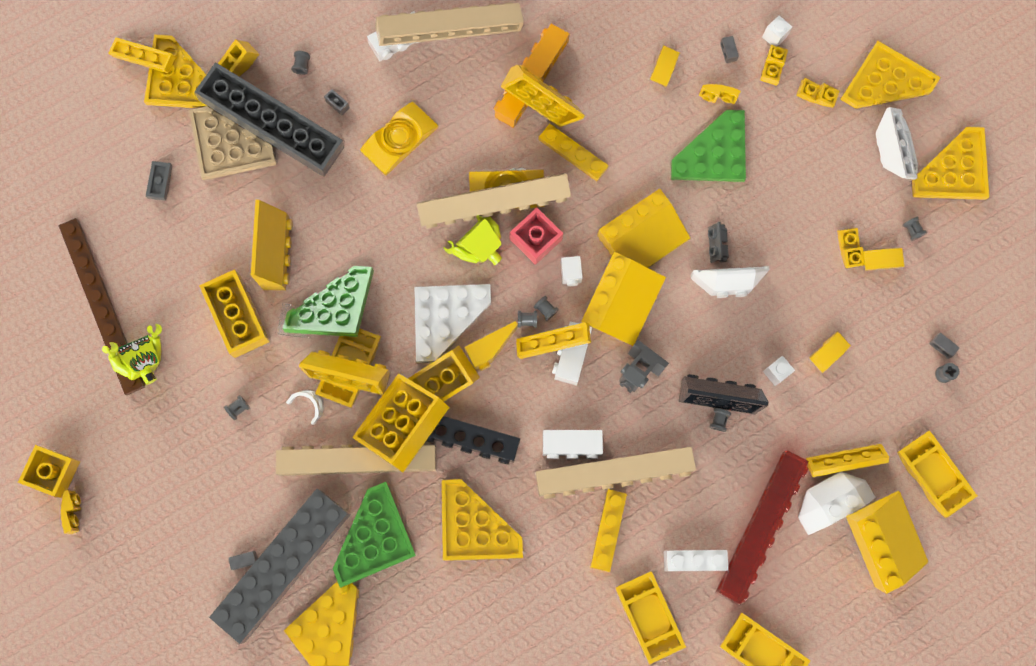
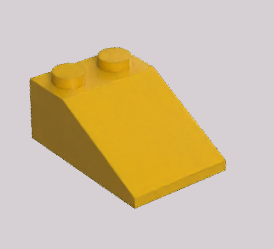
[407,345,480,402]

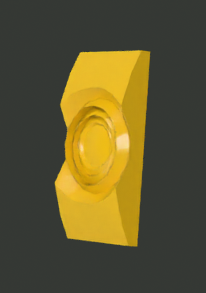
[360,102,438,176]
[469,169,545,208]
[315,328,381,408]
[897,430,978,518]
[615,571,686,664]
[719,613,811,666]

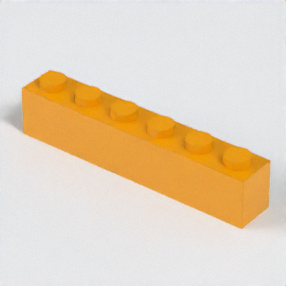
[494,23,570,128]

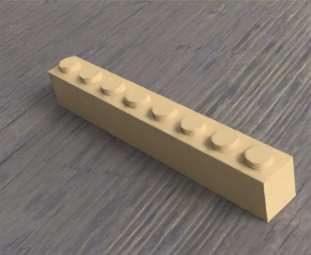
[375,2,524,46]
[417,173,571,228]
[276,442,436,476]
[535,447,696,499]

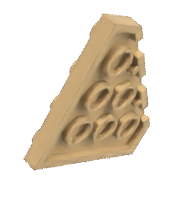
[189,106,277,180]

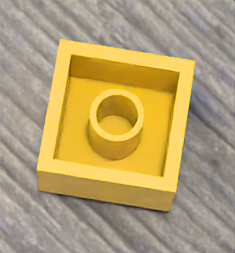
[18,445,81,498]

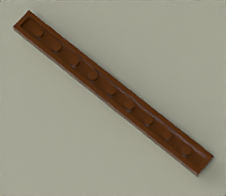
[58,218,145,395]

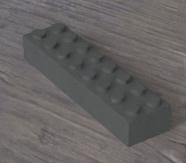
[194,62,344,177]
[209,489,350,644]

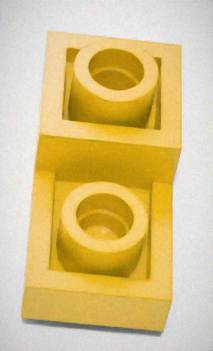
[760,44,788,86]
[649,45,680,87]
[796,78,839,108]
[699,84,741,104]
[837,228,865,268]
[863,248,905,271]
[809,331,851,373]
[61,490,81,534]

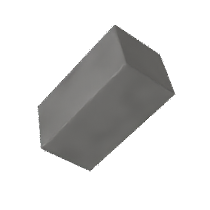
[720,36,739,63]
[324,89,350,115]
[929,333,960,359]
[228,551,257,570]

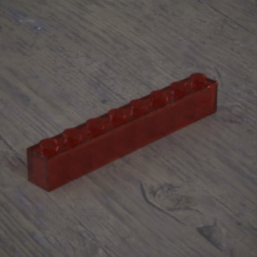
[715,450,809,605]

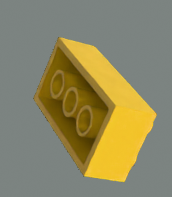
[199,269,270,358]

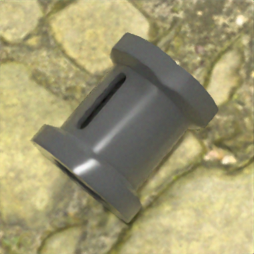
[291,51,310,75]
[903,217,927,241]
[534,296,559,321]
[518,310,537,328]
[935,363,960,383]
[224,395,250,420]
[710,408,731,432]

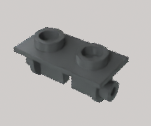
[708,222,729,263]

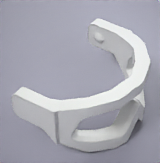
[286,390,324,425]

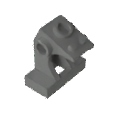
[619,340,669,393]

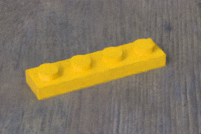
[108,37,176,73]
[538,123,609,181]
[516,322,591,359]
[806,444,889,477]
[590,489,627,572]

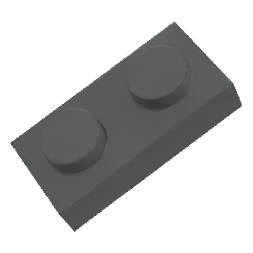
[146,161,173,201]

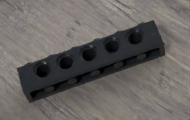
[426,416,521,465]

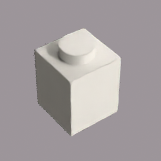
[762,16,792,46]
[560,256,582,286]
[763,356,795,386]

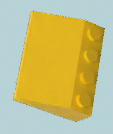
[501,64,585,127]
[597,188,690,268]
[251,200,293,290]
[581,252,666,346]
[299,350,390,395]
[352,373,450,473]
[846,491,928,594]

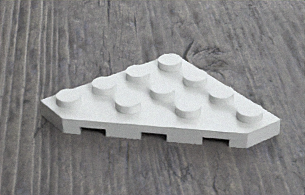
[414,284,491,363]

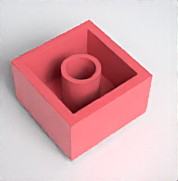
[509,208,563,265]

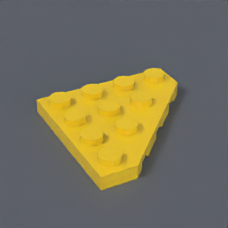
[144,34,212,109]
[840,41,941,109]
[912,127,989,200]
[442,479,523,561]
[283,582,359,666]

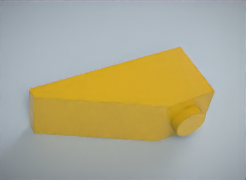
[218,39,260,76]
[464,321,518,371]

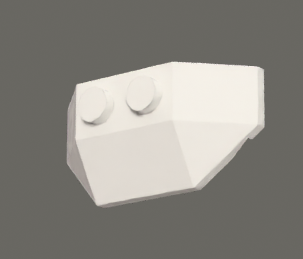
[876,107,918,180]
[690,266,770,298]
[798,472,876,535]

